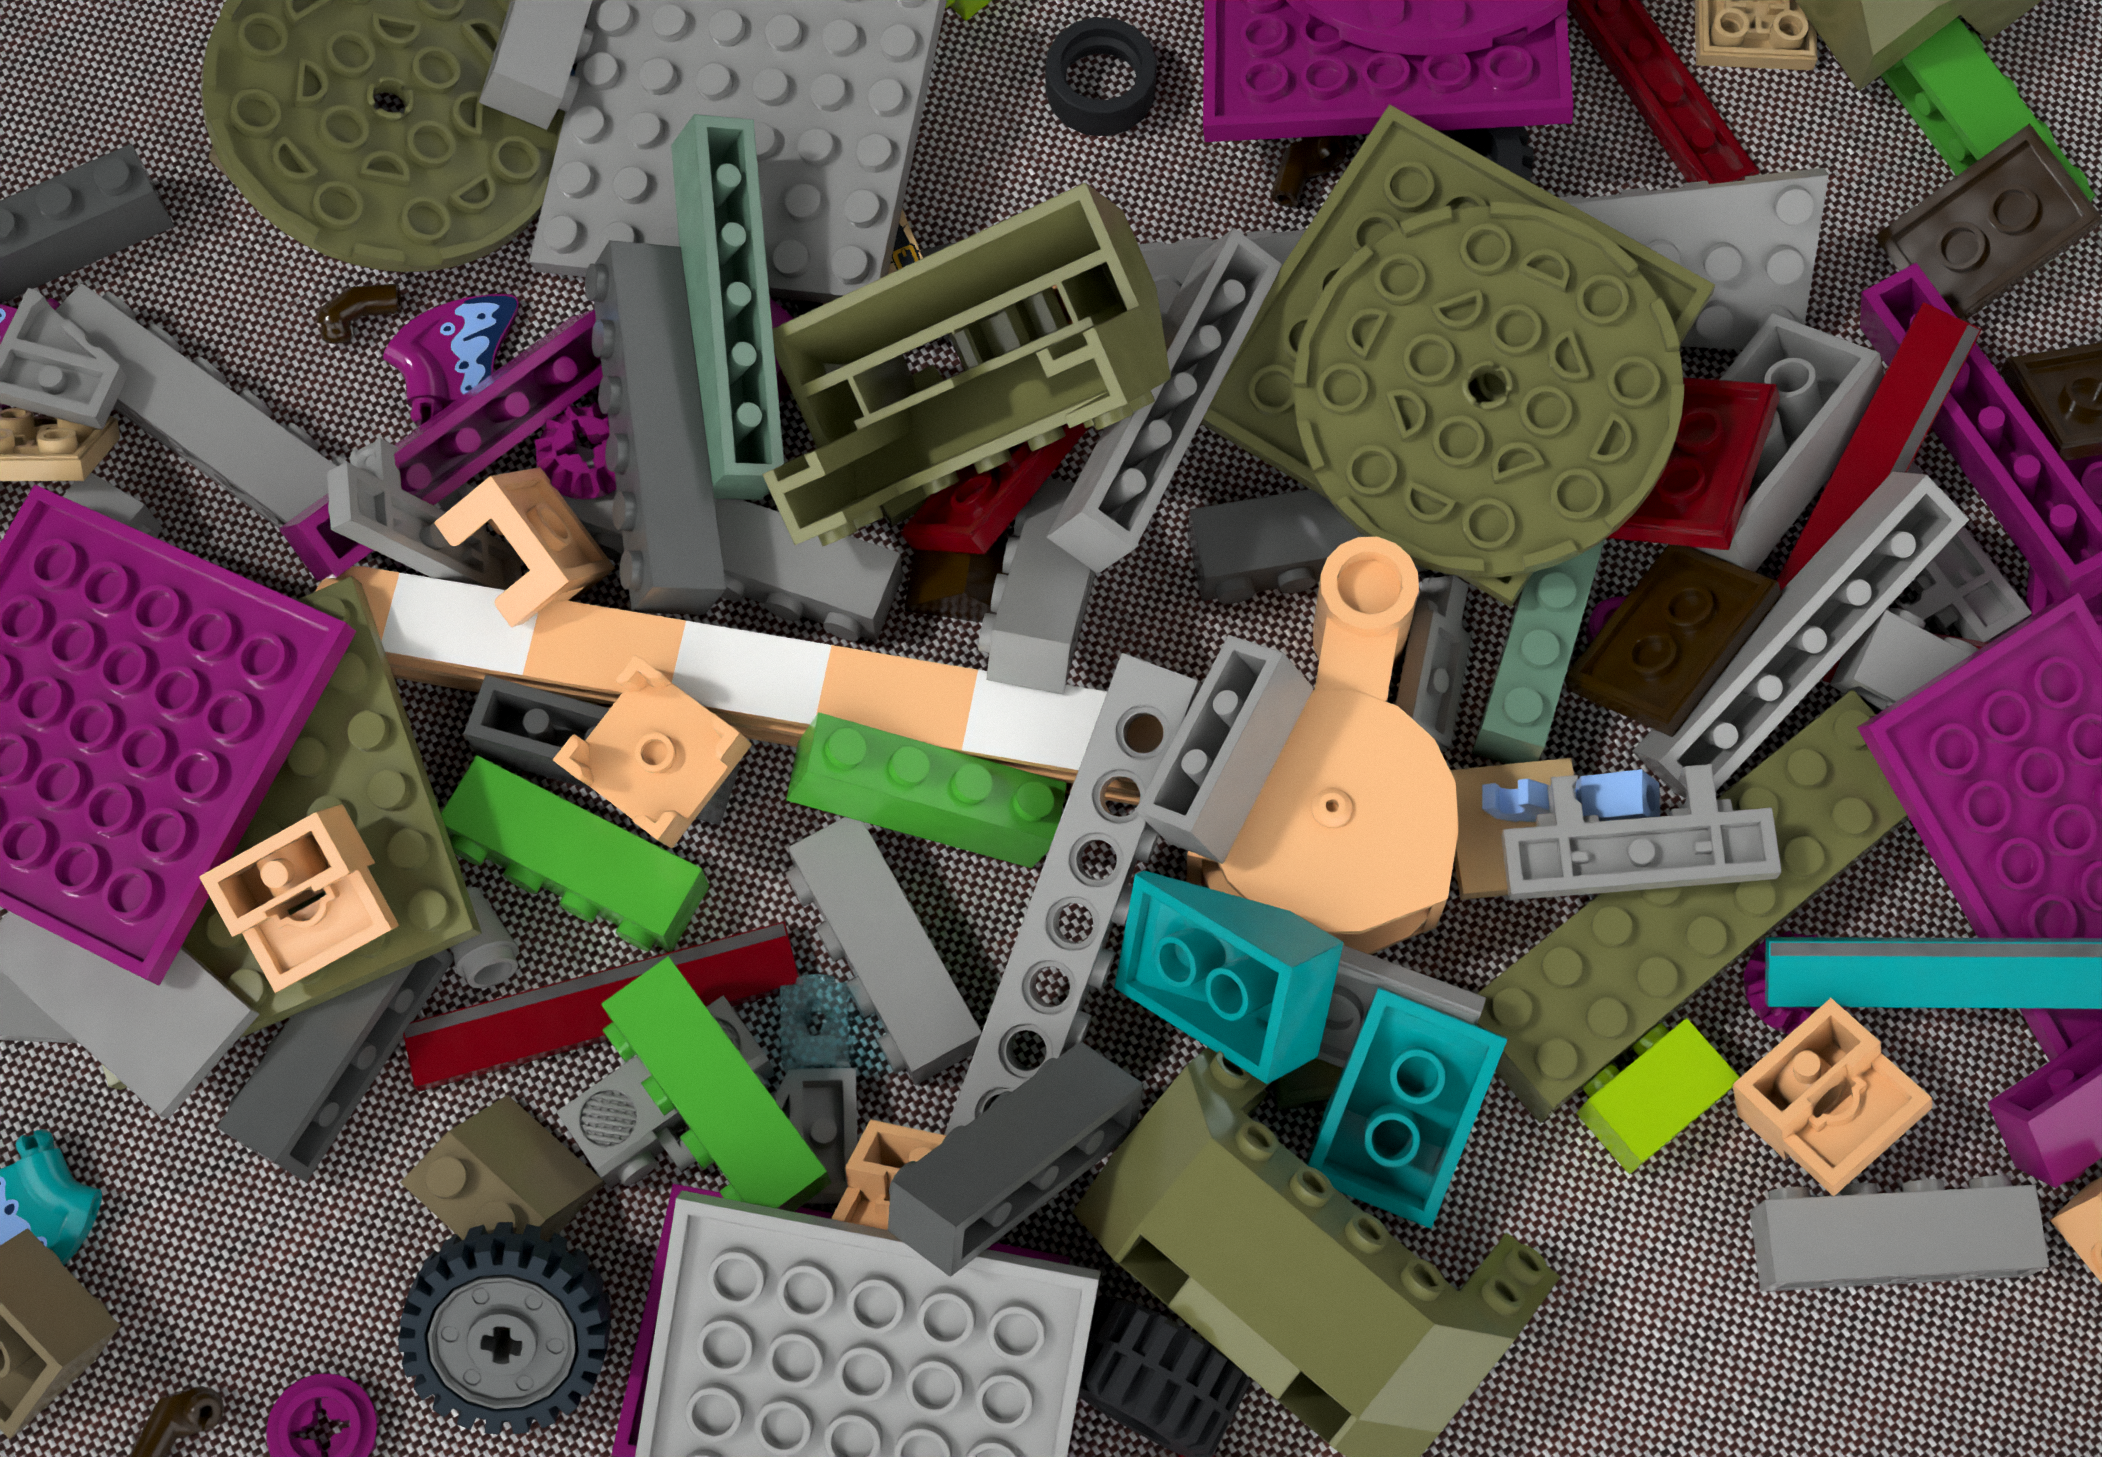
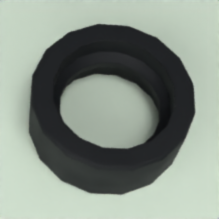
[1045,17,1157,136]

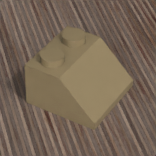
[400,1095,605,1242]
[0,1228,121,1439]

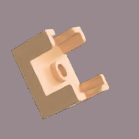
[434,467,615,627]
[553,654,752,848]

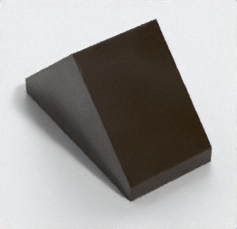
[904,544,1008,623]

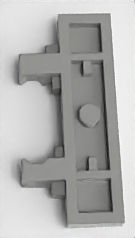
[327,438,522,590]
[1898,461,2032,643]
[1501,764,1781,900]

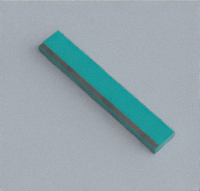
[1765,937,2102,1009]

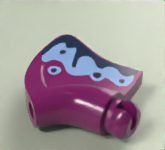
[383,294,519,426]

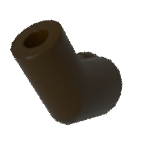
[1270,135,1347,207]
[316,284,402,344]
[128,1386,224,1457]

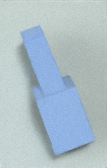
[1482,769,1660,822]

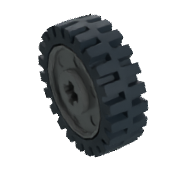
[398,1222,611,1435]

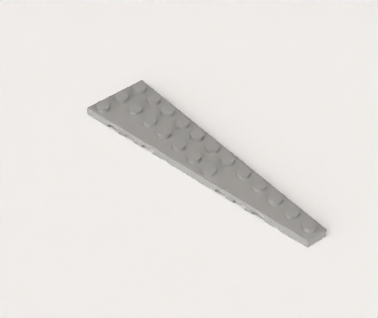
[1138,168,1829,350]

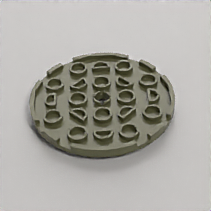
[201,0,565,272]
[1294,201,1684,577]

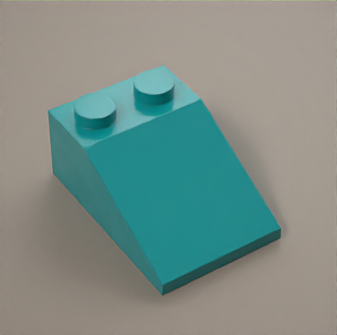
[1114,870,1344,1084]
[1304,986,1508,1229]

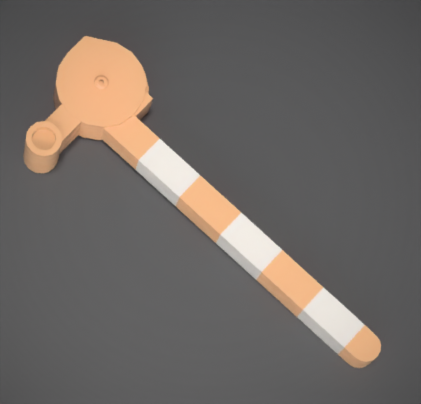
[315,537,1458,955]

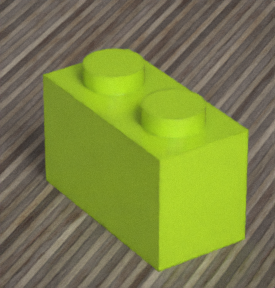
[1576,1018,1740,1175]

